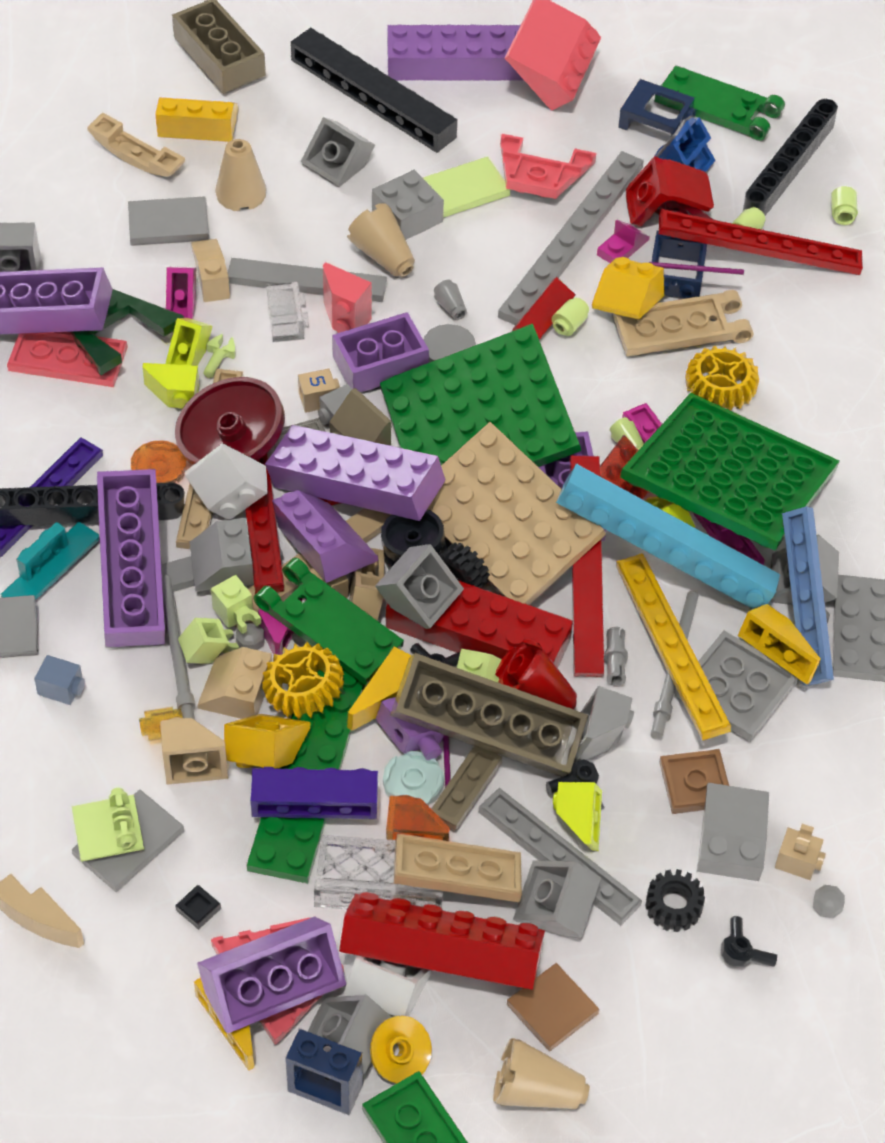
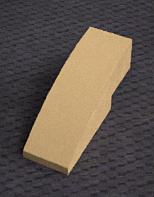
[0,874,84,948]

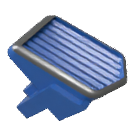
[654,116,716,172]

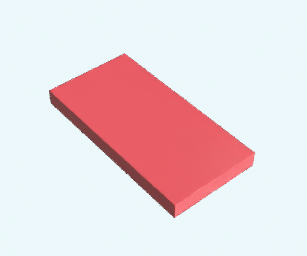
[7,332,128,387]

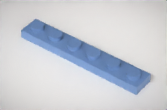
[782,506,834,686]

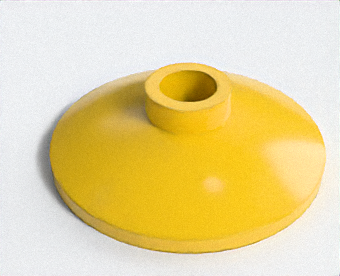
[370,1016,432,1083]

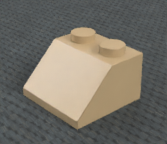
[197,647,272,719]
[160,717,228,785]

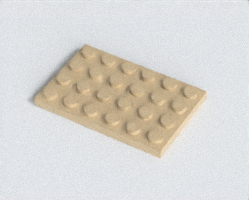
[428,422,606,605]

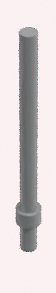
[162,575,195,720]
[651,591,699,739]

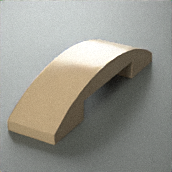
[87,112,185,177]

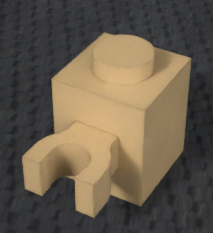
[775,823,826,881]

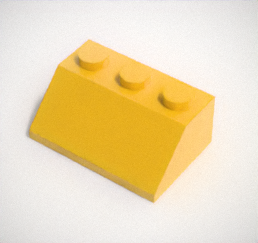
[155,97,238,142]

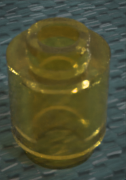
[139,706,183,741]

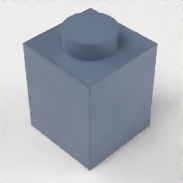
[34,655,85,705]

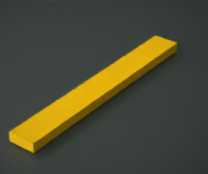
[616,553,731,741]

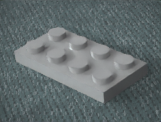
[832,575,885,682]

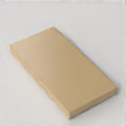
[393,834,522,903]

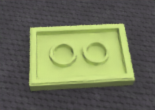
[423,156,510,218]

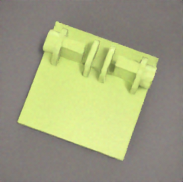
[72,788,144,862]

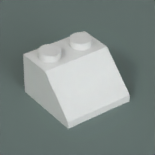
[185,443,267,520]
[344,956,432,1017]

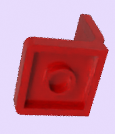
[626,156,714,227]

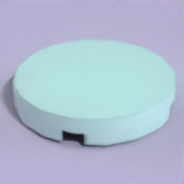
[383,751,444,809]

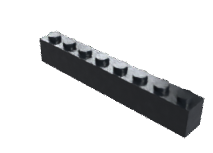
[291,27,458,153]

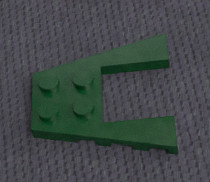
[70,289,184,375]

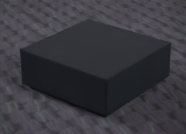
[175,885,221,930]

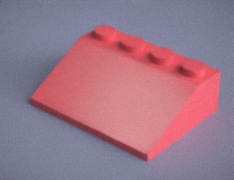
[505,0,601,111]

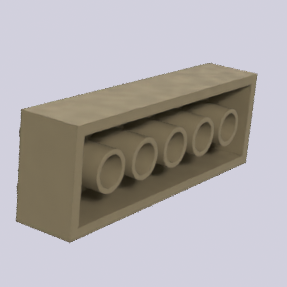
[390,653,588,777]

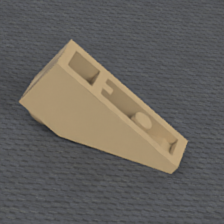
[191,238,230,302]
[349,548,384,621]

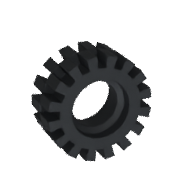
[440,542,490,588]
[645,869,705,932]

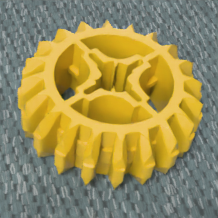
[685,345,759,411]
[262,642,344,719]

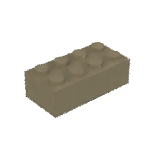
[172,0,266,94]

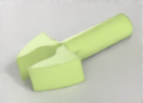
[203,334,235,378]

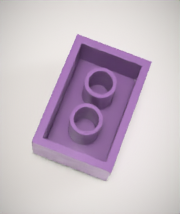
[332,312,429,392]

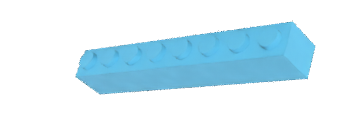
[556,464,780,609]

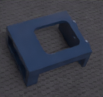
[618,79,696,137]

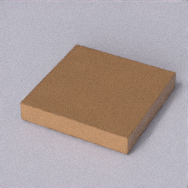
[659,749,729,814]
[507,963,599,1052]

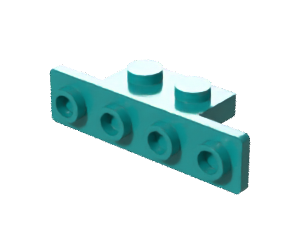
[1,522,100,600]

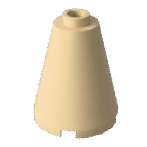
[215,139,266,211]
[347,203,415,277]
[493,1038,590,1109]

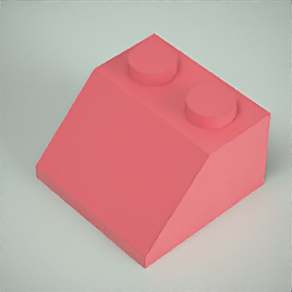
[323,262,372,333]

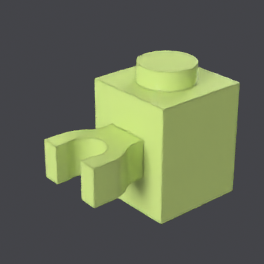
[211,575,261,634]
[178,618,239,664]

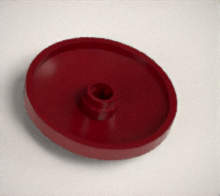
[175,377,285,465]

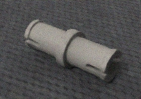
[604,627,628,685]

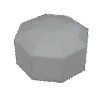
[236,622,264,650]
[813,885,845,918]

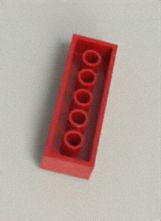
[386,581,573,668]
[339,892,545,990]

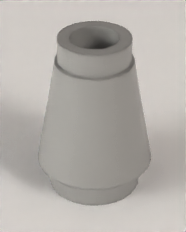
[434,279,467,320]

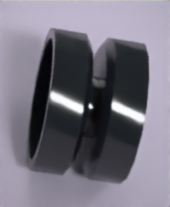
[381,509,447,570]

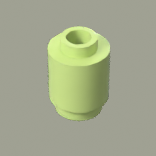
[831,186,858,225]
[732,207,766,230]
[551,297,589,336]

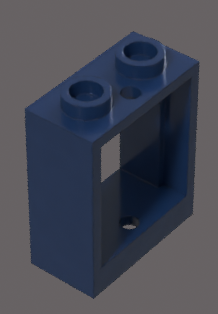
[651,230,707,299]
[285,1028,362,1115]

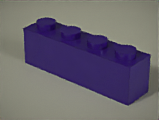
[250,767,378,819]

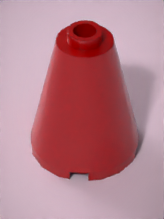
[495,639,577,710]

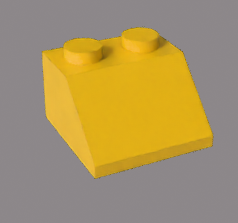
[592,257,664,320]
[224,714,310,769]

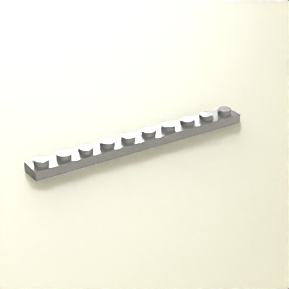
[498,151,644,325]

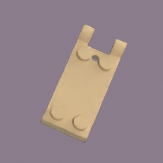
[613,290,754,357]

